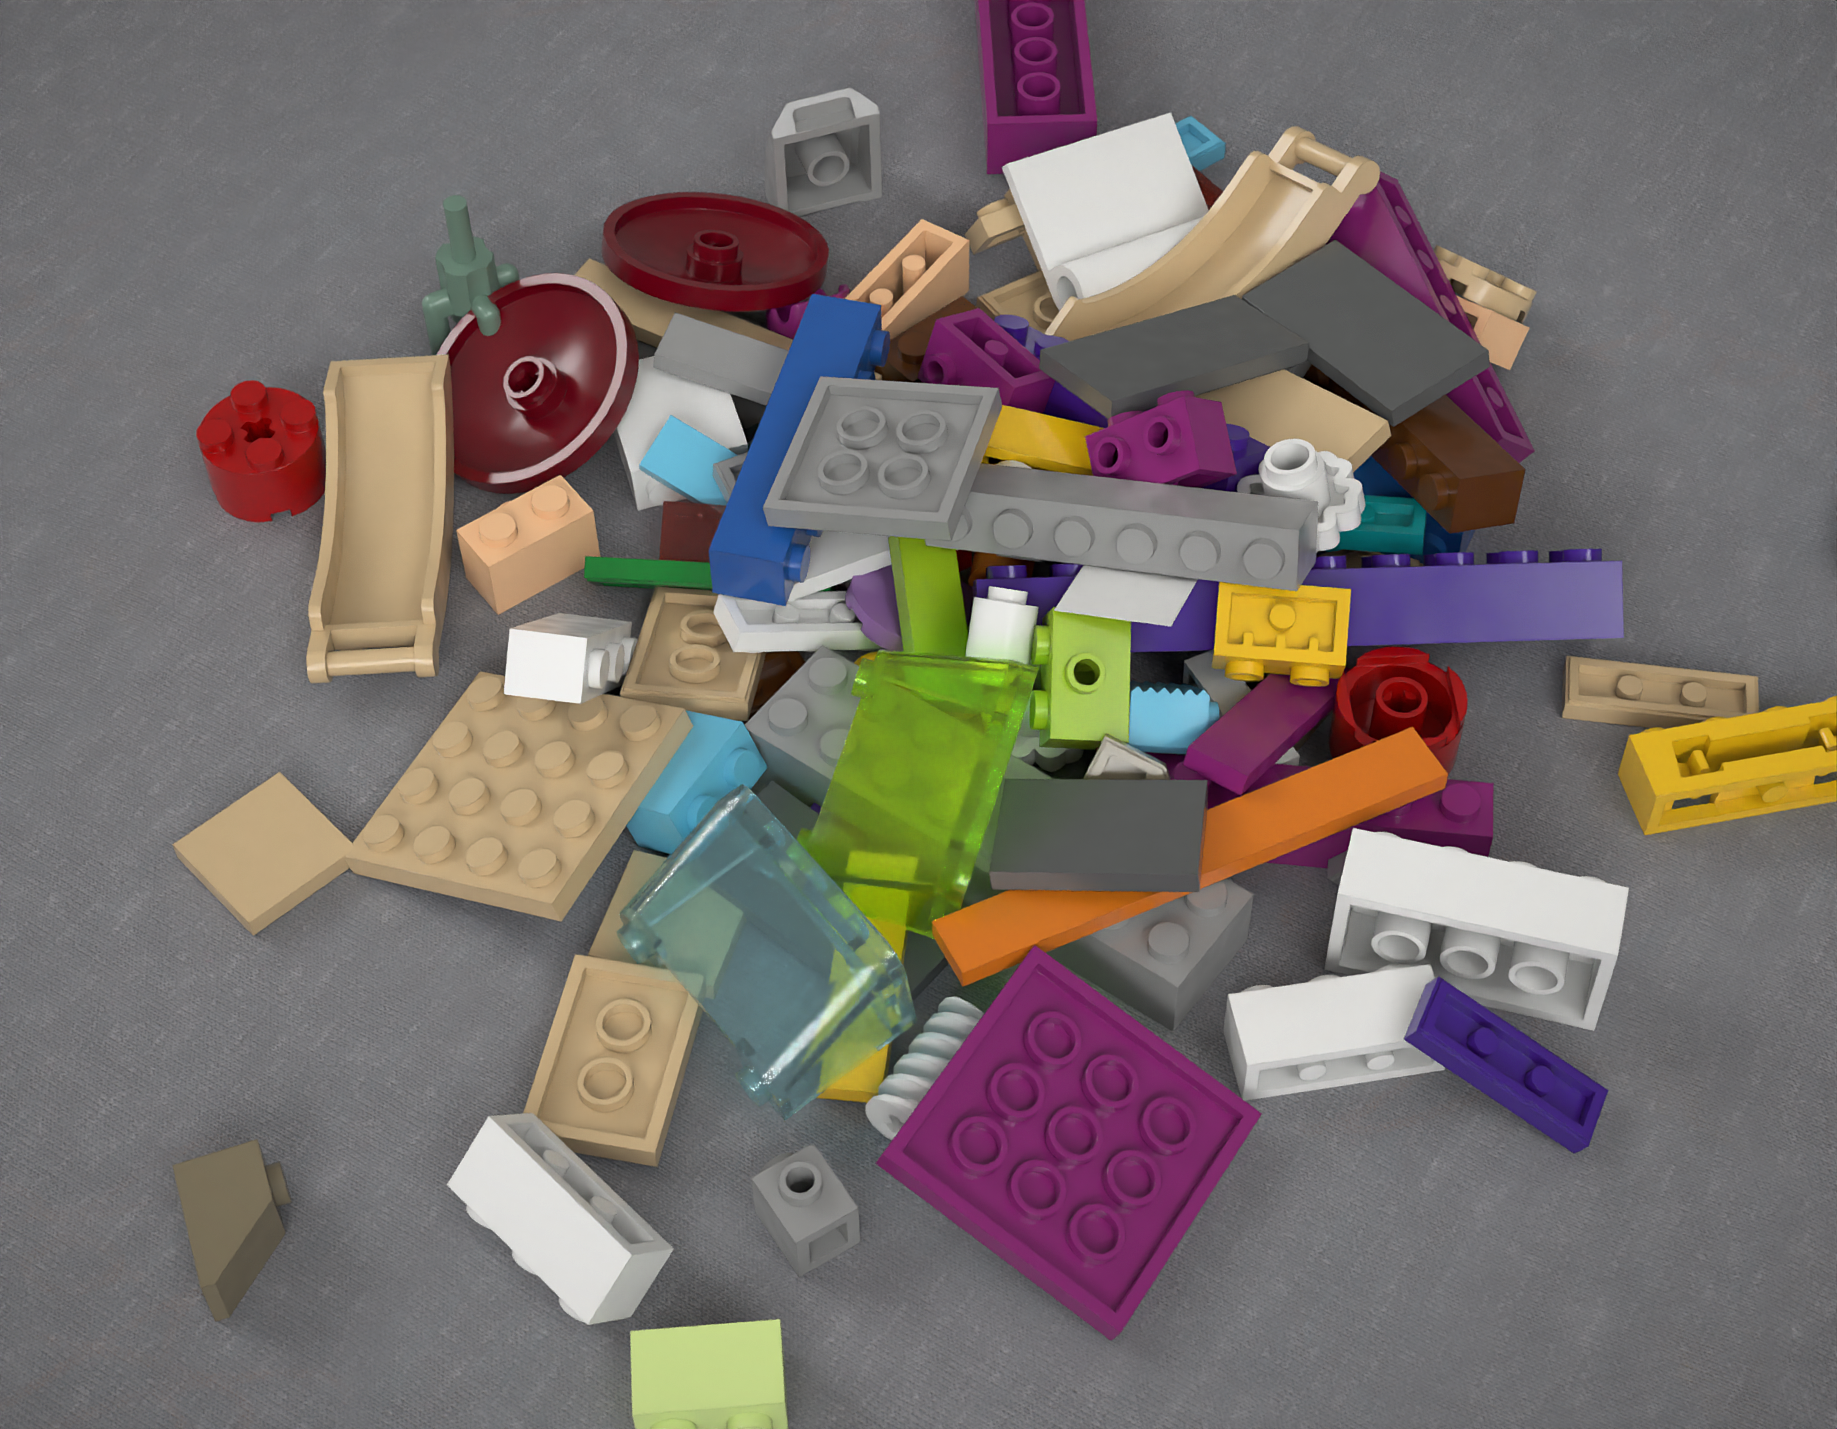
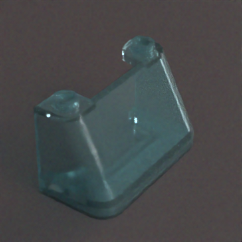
[616,784,917,1121]

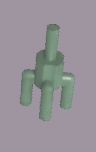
[422,195,520,356]

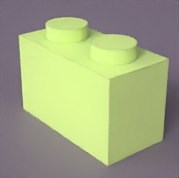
[630,1319,788,1429]

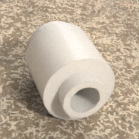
[965,586,1039,684]

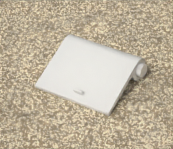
[1002,112,1209,311]

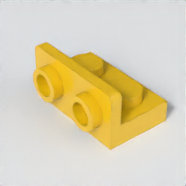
[1211,582,1351,687]

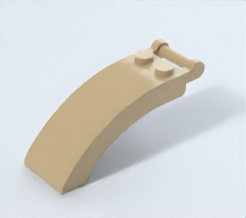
[1044,126,1380,341]
[306,355,454,684]

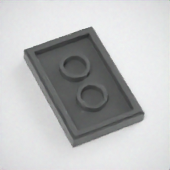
[989,779,1208,892]

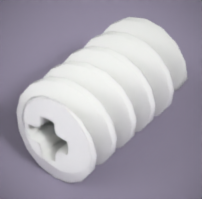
[865,996,984,1141]

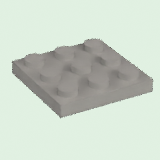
[763,376,1002,541]

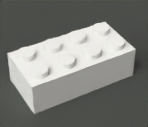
[1324,828,1629,1031]

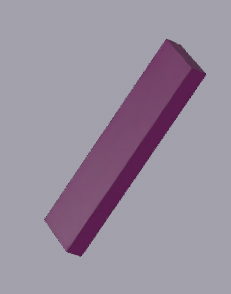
[1183,667,1351,795]

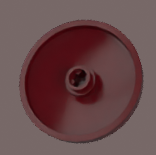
[601,192,829,312]
[436,273,639,494]

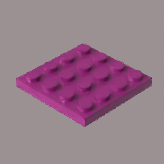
[875,945,1262,1341]

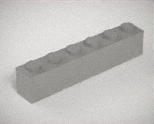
[925,463,1318,591]

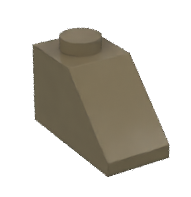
[172,1139,292,1322]

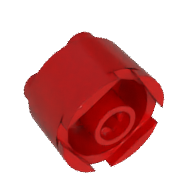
[196,380,326,523]
[1329,647,1468,779]

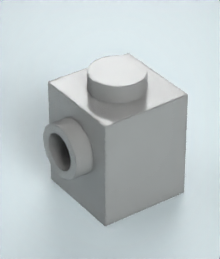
[751,1143,861,1277]

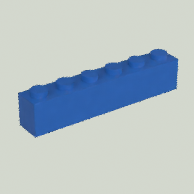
[709,294,890,606]

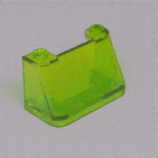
[789,649,1039,939]

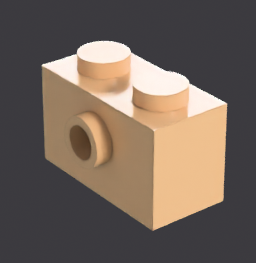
[456,475,600,615]

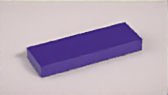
[1403,976,1609,1154]

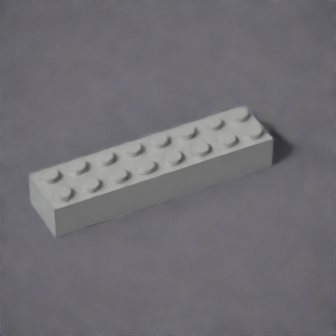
[745,645,1254,1031]

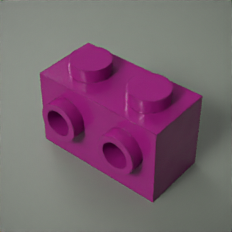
[917,308,1055,414]
[1085,390,1237,488]

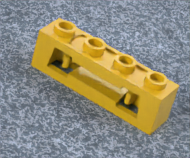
[1618,696,1837,835]

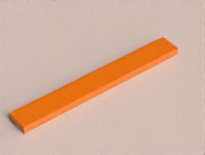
[932,727,1448,987]

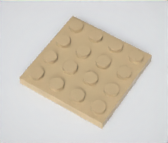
[344,671,693,922]

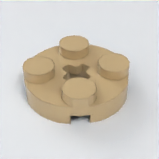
[1433,245,1537,324]

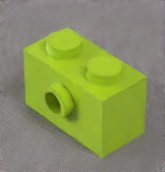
[1029,607,1131,750]

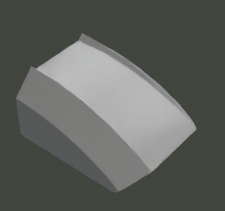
[765,87,882,217]

